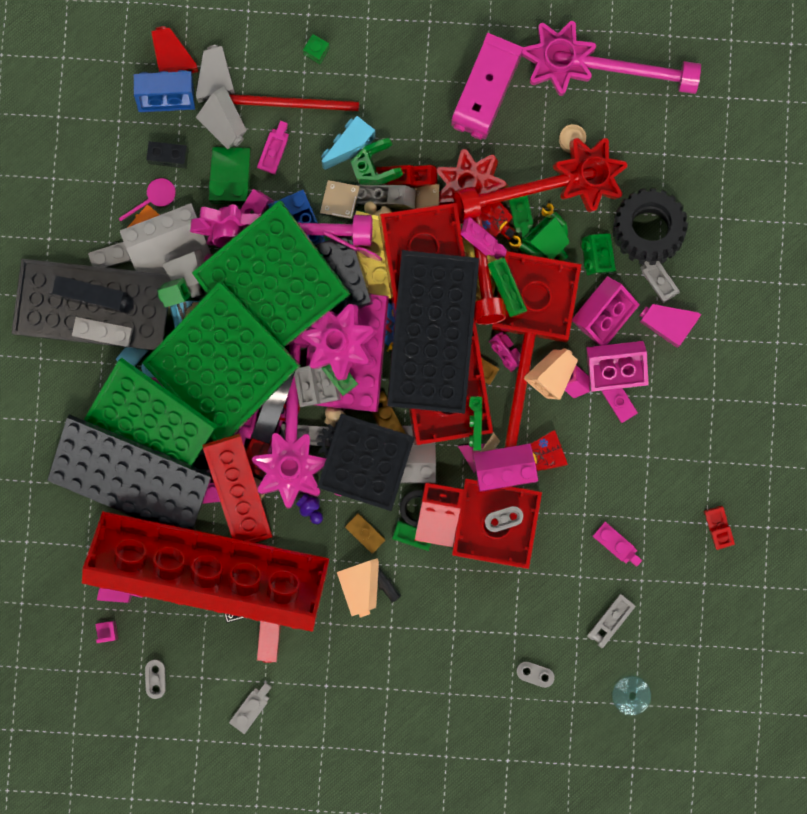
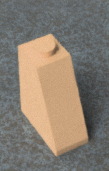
[524,348,578,400]
[337,558,379,617]

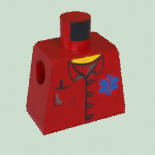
[481,202,516,240]
[531,430,568,471]

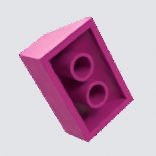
[572,276,640,346]
[586,341,648,392]
[473,444,538,492]

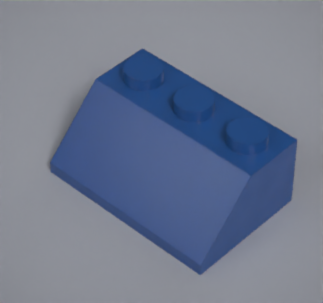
[134,70,195,112]

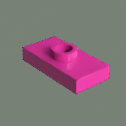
[601,388,638,423]

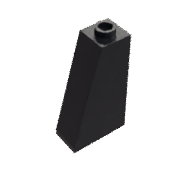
[48,274,129,313]

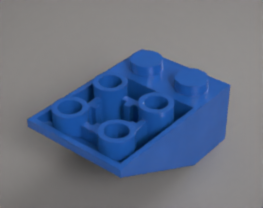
[268,190,325,245]

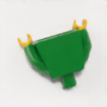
[509,203,569,261]

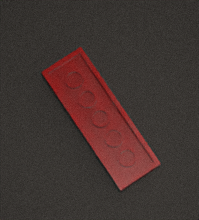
[202,433,272,543]

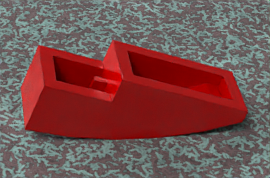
[376,165,437,188]

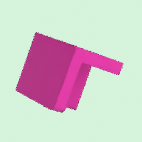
[565,365,590,398]
[96,621,118,643]

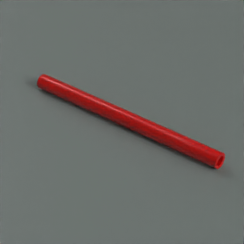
[229,94,359,111]

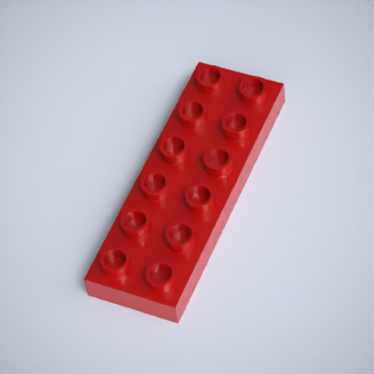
[378,203,493,445]
[82,511,329,632]

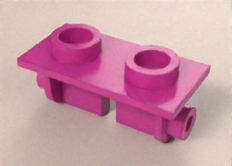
[489,332,521,372]

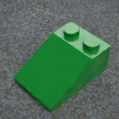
[209,147,251,205]

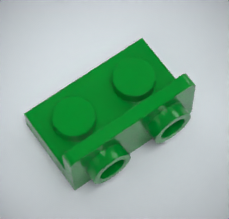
[581,234,616,276]

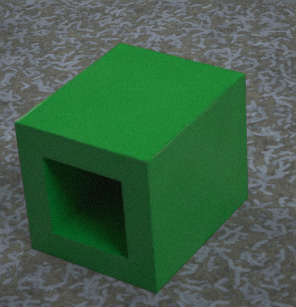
[303,34,330,64]
[157,277,191,308]

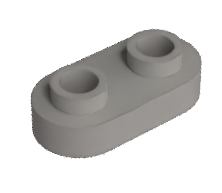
[485,506,523,532]
[145,660,166,699]
[516,662,554,688]

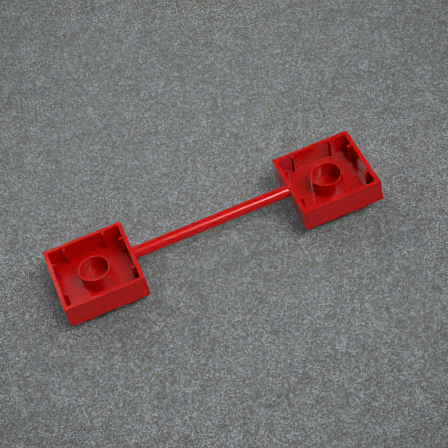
[452,251,582,569]

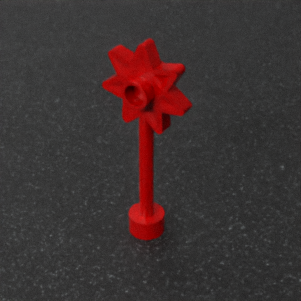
[453,138,627,221]
[437,149,509,325]

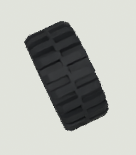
[613,188,688,265]

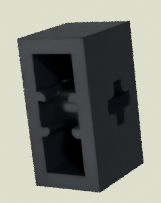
[146,141,189,169]

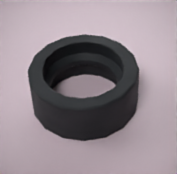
[400,490,423,527]

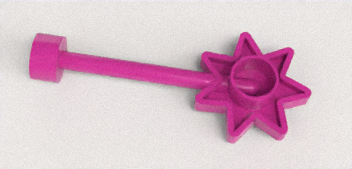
[522,21,701,96]
[190,204,373,248]
[301,304,377,380]
[252,328,326,509]

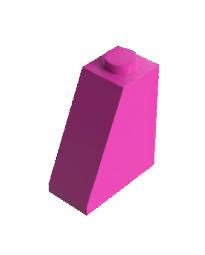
[640,304,701,348]

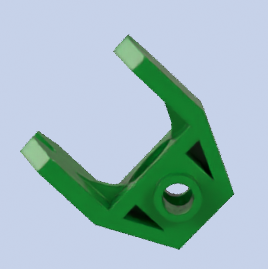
[351,138,404,185]

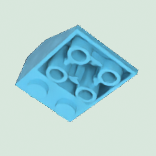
[321,116,376,170]

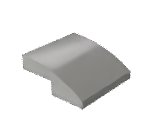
[294,366,341,407]

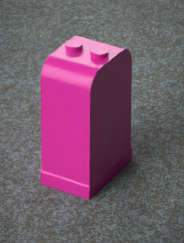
[451,33,523,140]

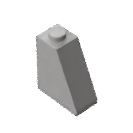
[196,45,235,103]
[196,86,247,149]

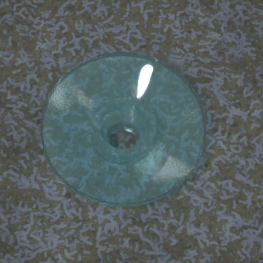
[612,676,651,715]

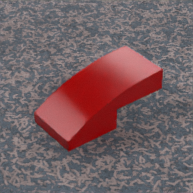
[704,506,735,550]

